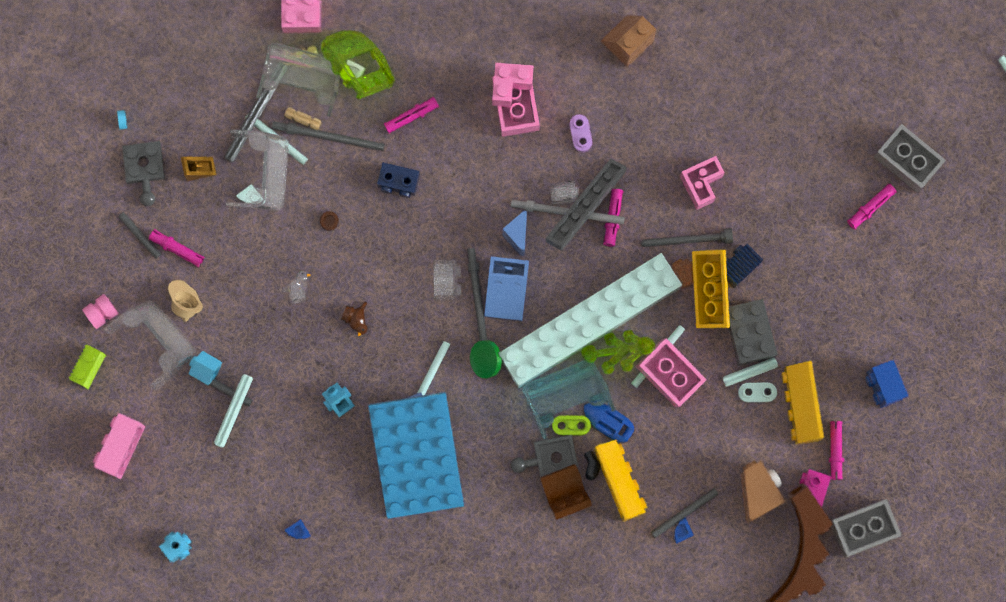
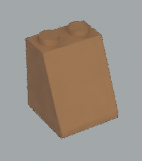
[601,15,657,67]
[741,460,785,524]

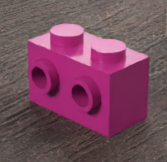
[799,469,831,507]

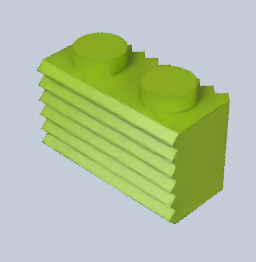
[69,345,106,389]

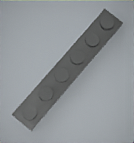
[546,158,626,251]

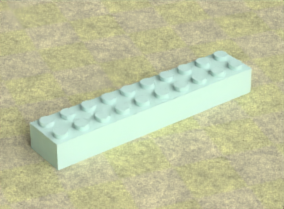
[499,253,682,388]

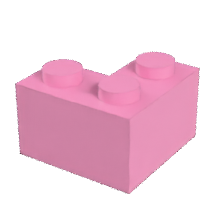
[492,63,534,107]
[680,156,724,210]

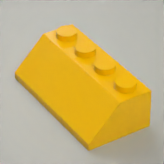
[692,249,730,328]
[781,361,824,445]
[594,440,647,522]

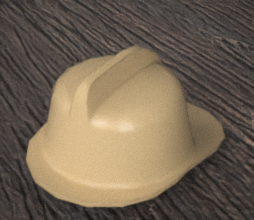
[168,280,203,322]

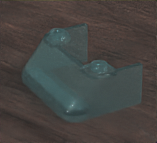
[522,360,616,440]

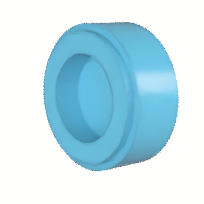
[117,110,127,130]

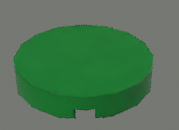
[470,340,502,379]

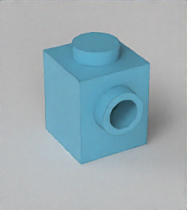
[189,351,222,385]

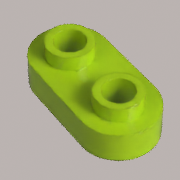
[552,416,591,436]

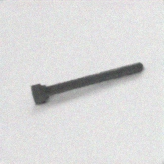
[641,228,733,247]

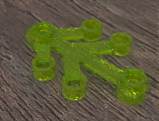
[581,330,656,374]

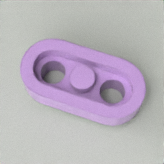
[570,115,592,152]

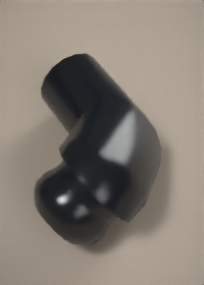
[584,450,601,481]

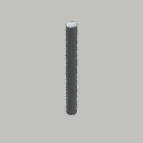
[651,488,718,538]

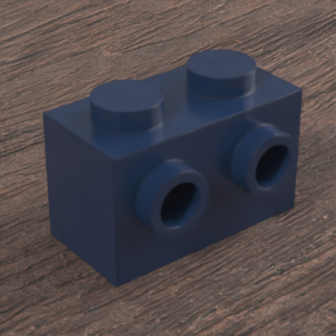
[377,162,420,198]

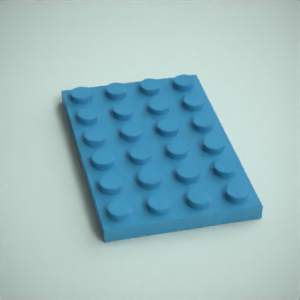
[368,392,464,519]

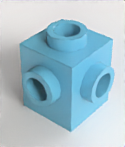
[322,383,355,417]
[159,532,192,563]

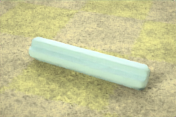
[723,358,778,387]

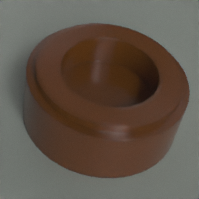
[320,211,339,231]

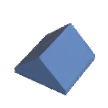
[503,211,527,256]

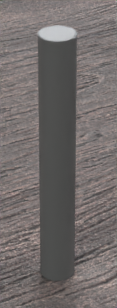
[118,212,162,259]
[209,379,253,407]

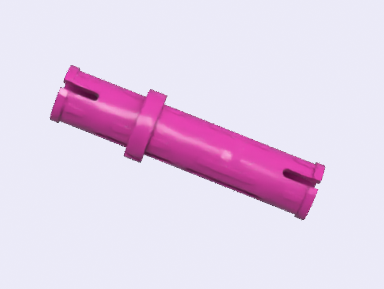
[384,97,439,134]
[847,184,896,230]
[603,188,623,247]
[149,229,205,268]
[829,421,844,480]

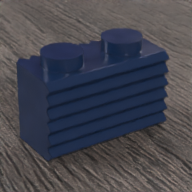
[726,244,763,288]

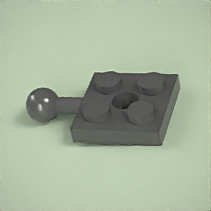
[122,141,165,206]
[511,435,579,477]

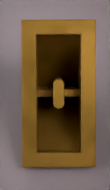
[181,157,216,181]

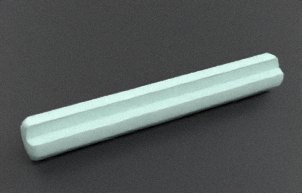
[214,374,253,447]

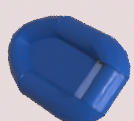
[584,402,634,443]

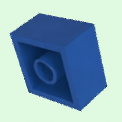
[865,360,908,408]

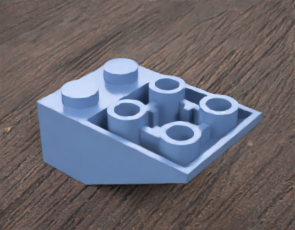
[484,256,529,321]

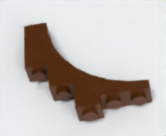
[765,483,833,602]

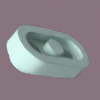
[738,383,777,403]

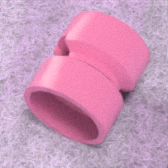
[82,294,119,329]

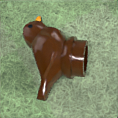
[341,302,368,336]

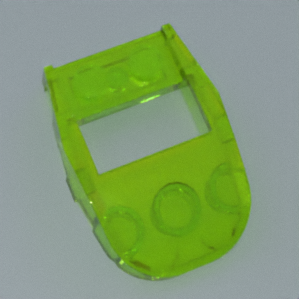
[321,30,395,99]

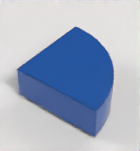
[674,518,694,544]
[285,520,311,539]

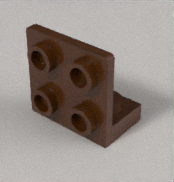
[540,464,593,520]

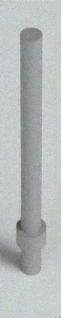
[511,200,625,224]

